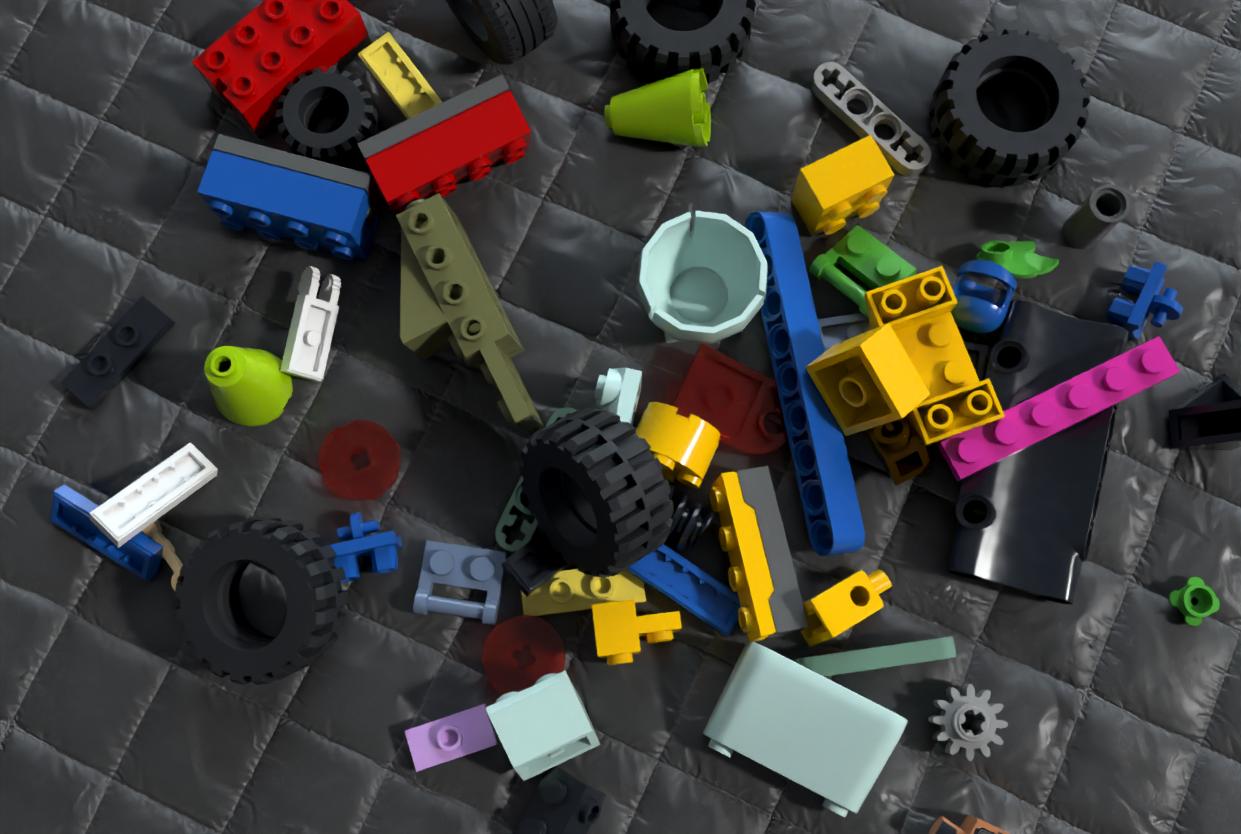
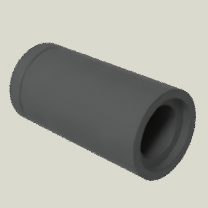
[1063,184,1130,249]

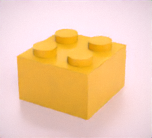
[790,135,894,237]
[805,323,930,436]

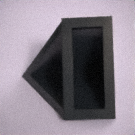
[1168,373,1241,450]

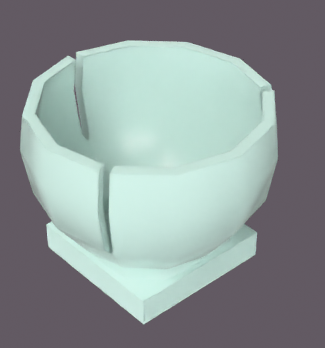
[636,211,768,344]

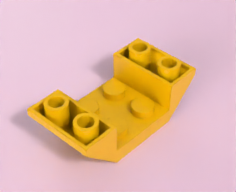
[864,266,1005,446]

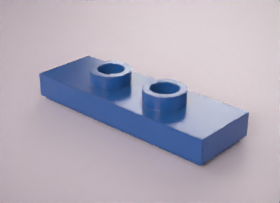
[49,484,164,582]
[625,544,741,637]

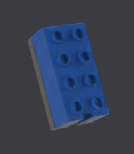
[197,134,385,260]

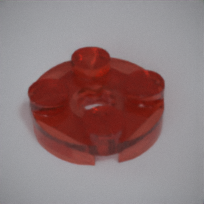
[318,420,402,501]
[482,615,566,695]

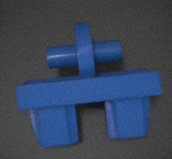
[1107,261,1183,342]
[323,512,403,583]

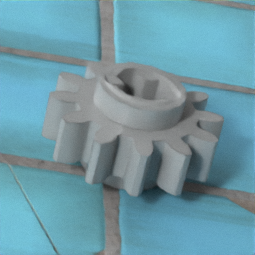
[928,684,1008,761]

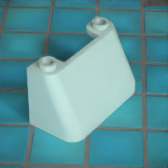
[703,642,908,818]

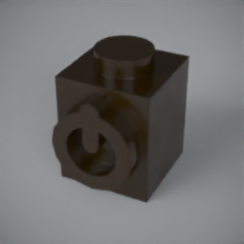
[866,416,933,486]

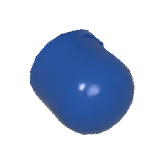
[951,260,1017,334]

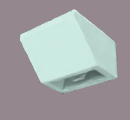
[486,671,601,781]

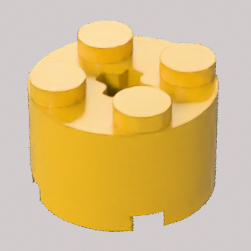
[635,402,721,489]

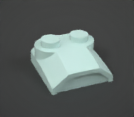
[594,368,642,426]

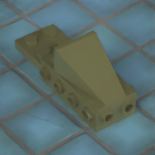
[396,193,544,434]

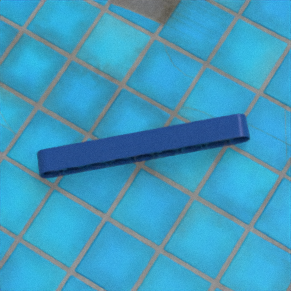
[744,211,865,556]

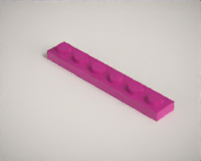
[937,336,1181,482]

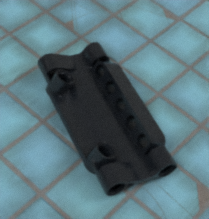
[946,300,1129,605]

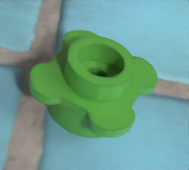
[1169,577,1220,626]

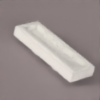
[89,443,218,548]

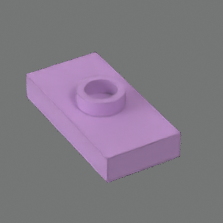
[405,704,498,772]

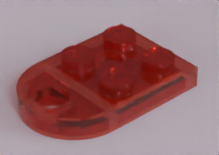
[671,344,788,456]

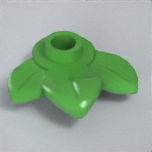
[977,241,1059,279]

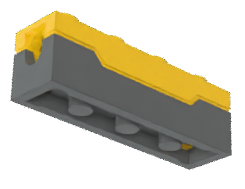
[709,466,809,642]

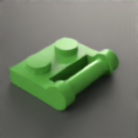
[809,225,917,318]

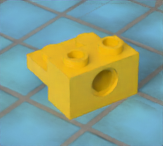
[592,599,682,665]

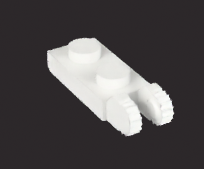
[280,266,341,382]

